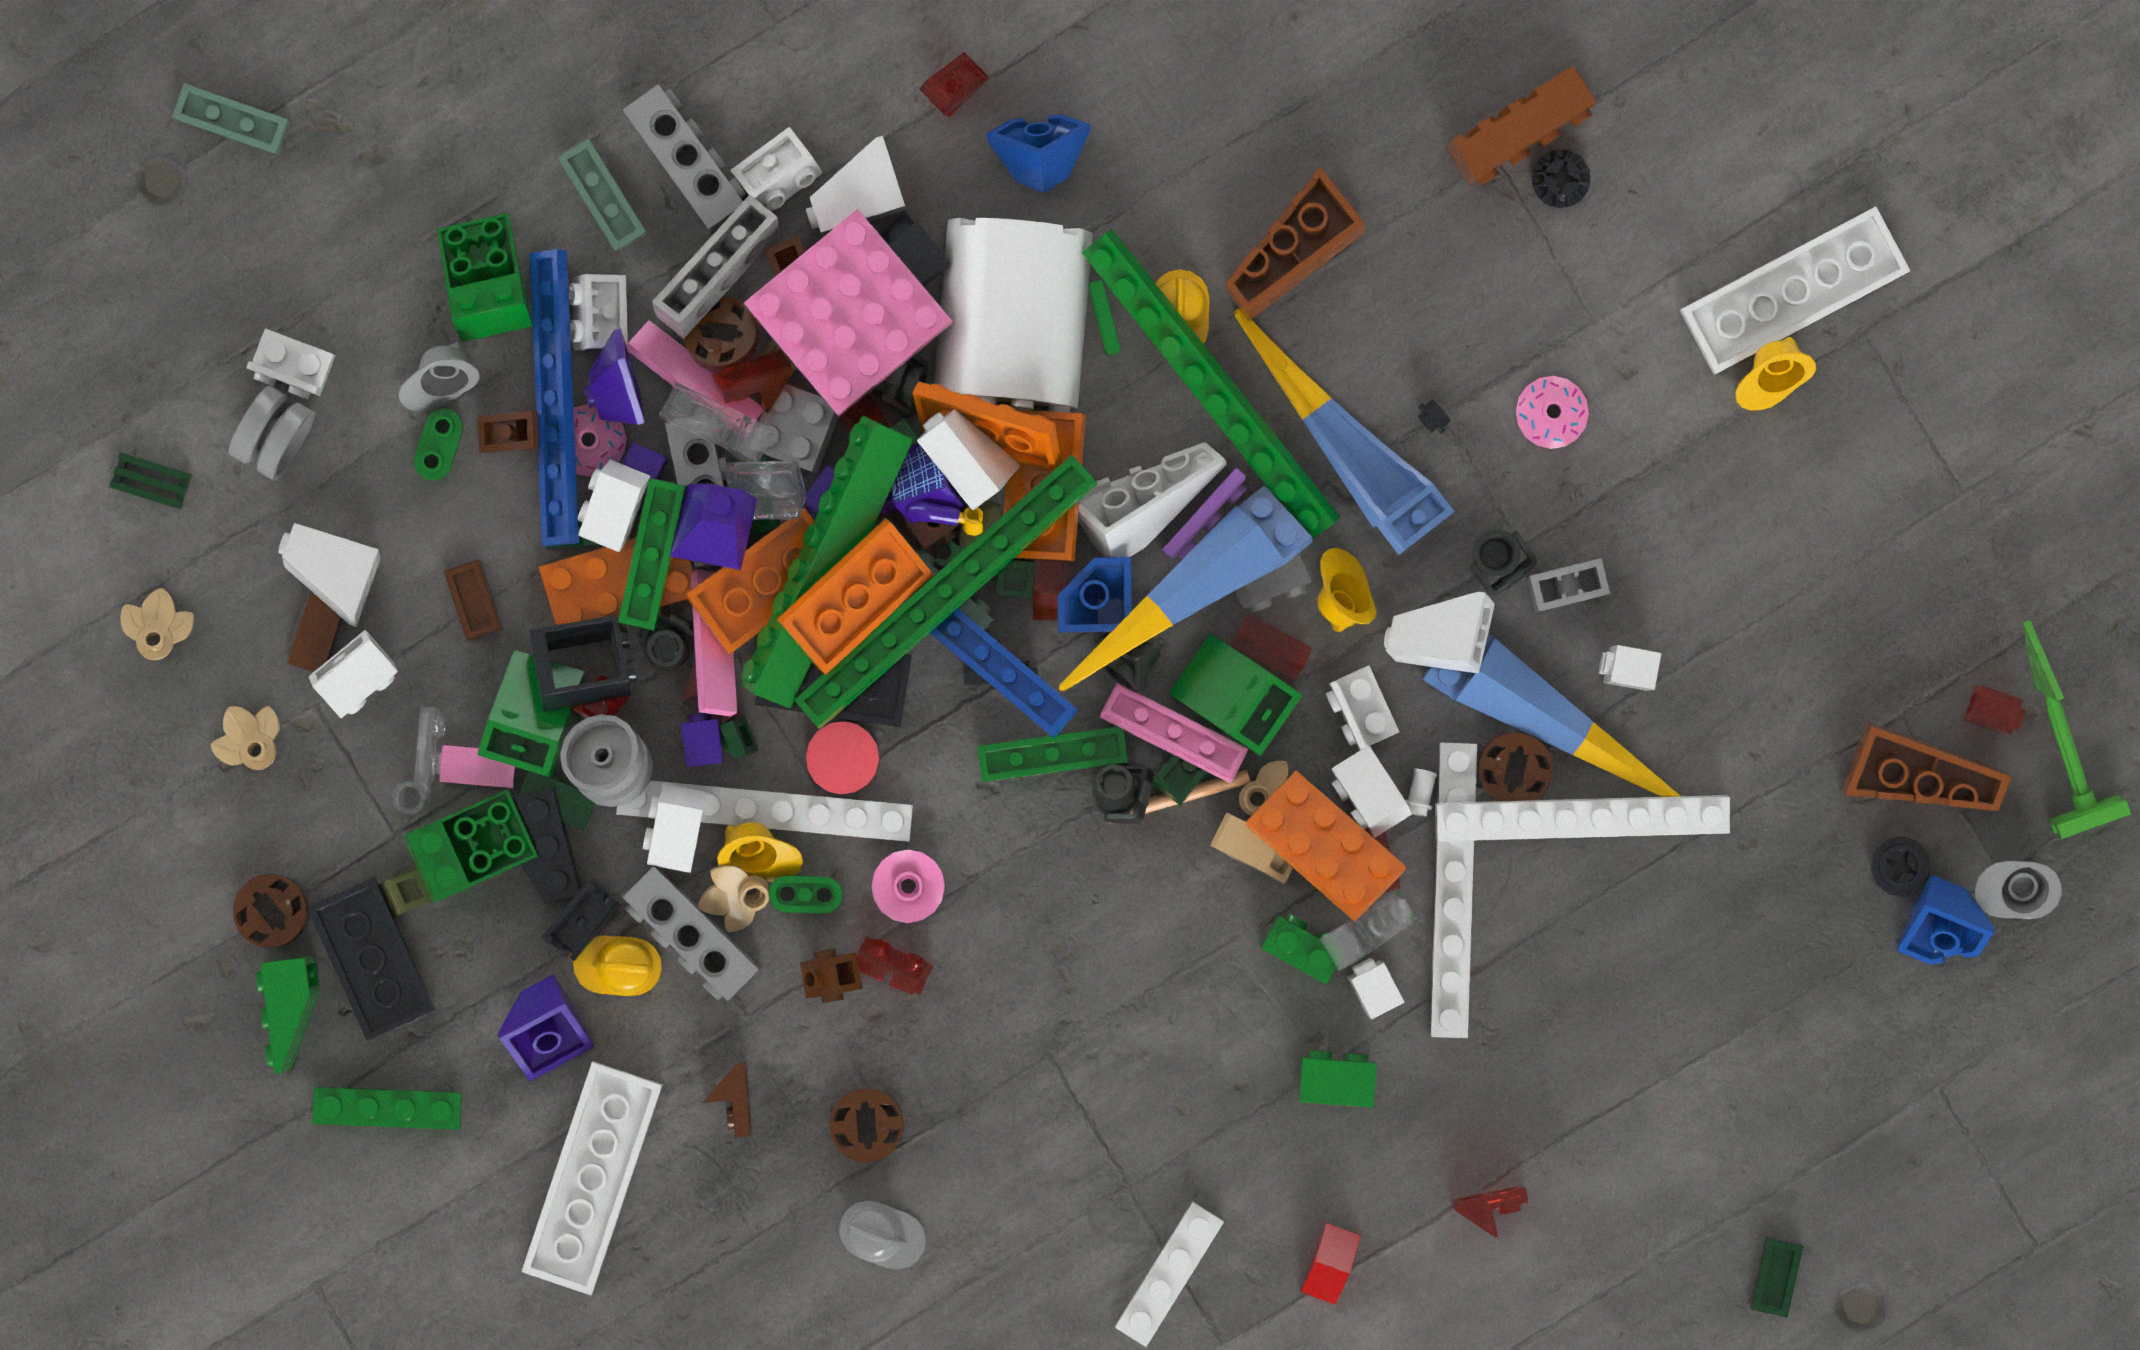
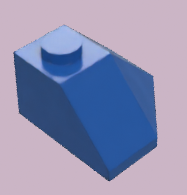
[986,114,1091,193]
[1057,557,1132,633]
[1897,875,1995,965]

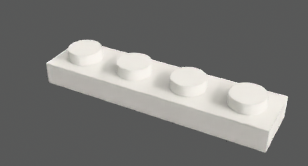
[1115,1201,1224,1347]

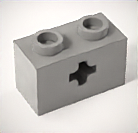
[1526,558,1611,613]

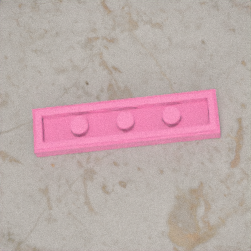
[627,320,764,439]
[690,569,737,716]
[1100,683,1248,783]

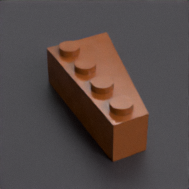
[1446,66,1597,186]
[1225,167,1366,321]
[1841,721,2011,811]

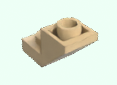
[1210,813,1293,884]

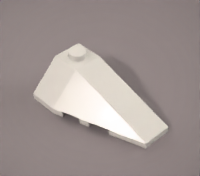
[1078,442,1227,557]

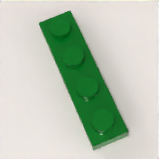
[618,478,687,630]
[977,727,1128,782]
[312,1086,463,1130]

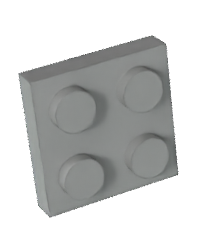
[749,380,839,474]

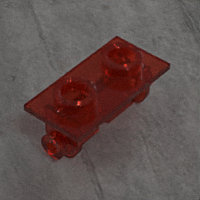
[1231,613,1313,680]
[857,936,933,995]

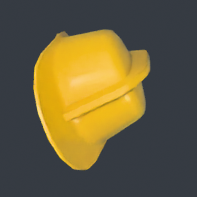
[1155,269,1209,344]
[1735,337,1816,411]
[1317,548,1377,632]
[717,822,803,883]
[573,935,662,996]

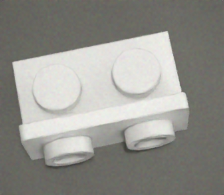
[731,127,822,211]
[568,274,628,351]
[246,329,336,399]
[1326,665,1399,750]

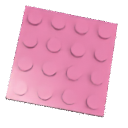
[744,209,953,417]

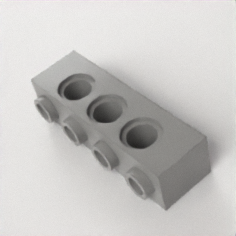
[623,84,747,233]
[652,195,781,339]
[665,414,730,569]
[622,866,761,1001]

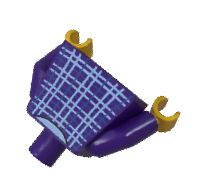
[880,443,983,536]

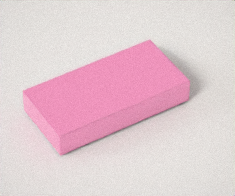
[439,745,516,788]

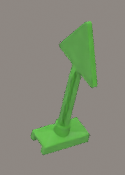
[2022,620,2131,839]

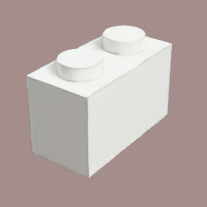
[577,459,651,552]
[309,630,398,718]
[1599,645,1661,691]
[1331,745,1412,838]
[643,784,706,873]
[1347,957,1405,1020]

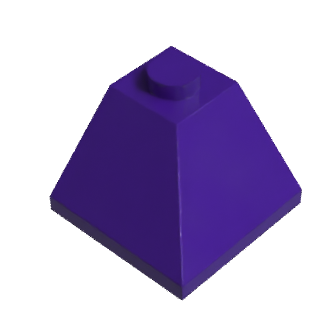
[584,328,645,425]
[670,484,757,571]
[498,975,594,1081]

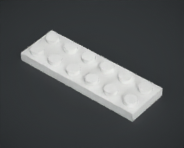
[1680,207,1910,375]
[521,1061,663,1295]

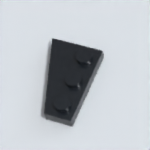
[512,787,582,903]

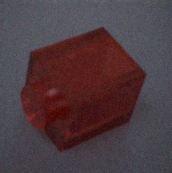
[1963,685,2025,735]

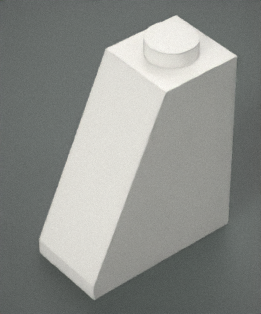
[806,136,906,236]
[917,409,1020,511]
[279,523,380,627]
[1384,592,1495,673]

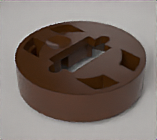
[684,296,759,372]
[1478,731,1553,801]
[233,874,309,948]
[830,1088,904,1162]

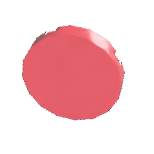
[806,721,880,794]

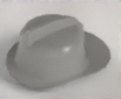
[398,342,480,413]
[1975,861,2062,919]
[839,1200,926,1270]

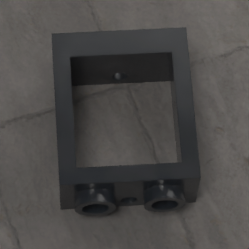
[529,615,636,711]

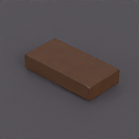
[444,559,503,641]
[287,594,342,672]

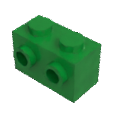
[1260,913,1344,984]
[1298,1050,1377,1108]

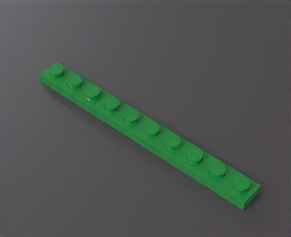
[1082,228,1341,539]
[794,455,1098,729]

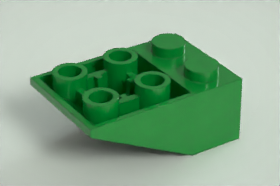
[437,213,533,343]
[1169,633,1303,756]
[477,650,585,777]
[403,789,538,904]
[256,955,320,1074]

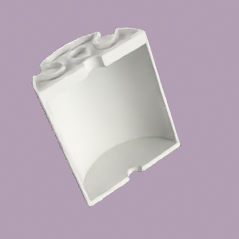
[933,218,1093,413]

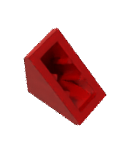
[1301,1222,1361,1305]

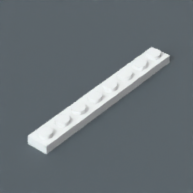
[1430,743,1477,1038]
[616,781,913,842]
[1435,795,1730,841]

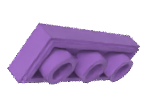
[1162,468,1247,560]

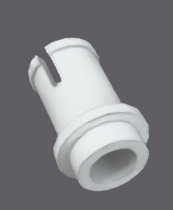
[1405,768,1437,817]

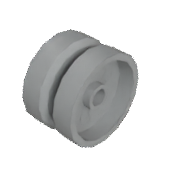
[228,385,316,481]
[560,714,653,807]

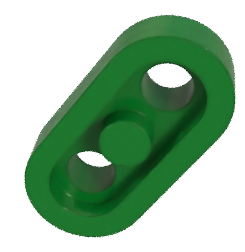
[414,408,464,481]
[769,875,843,914]

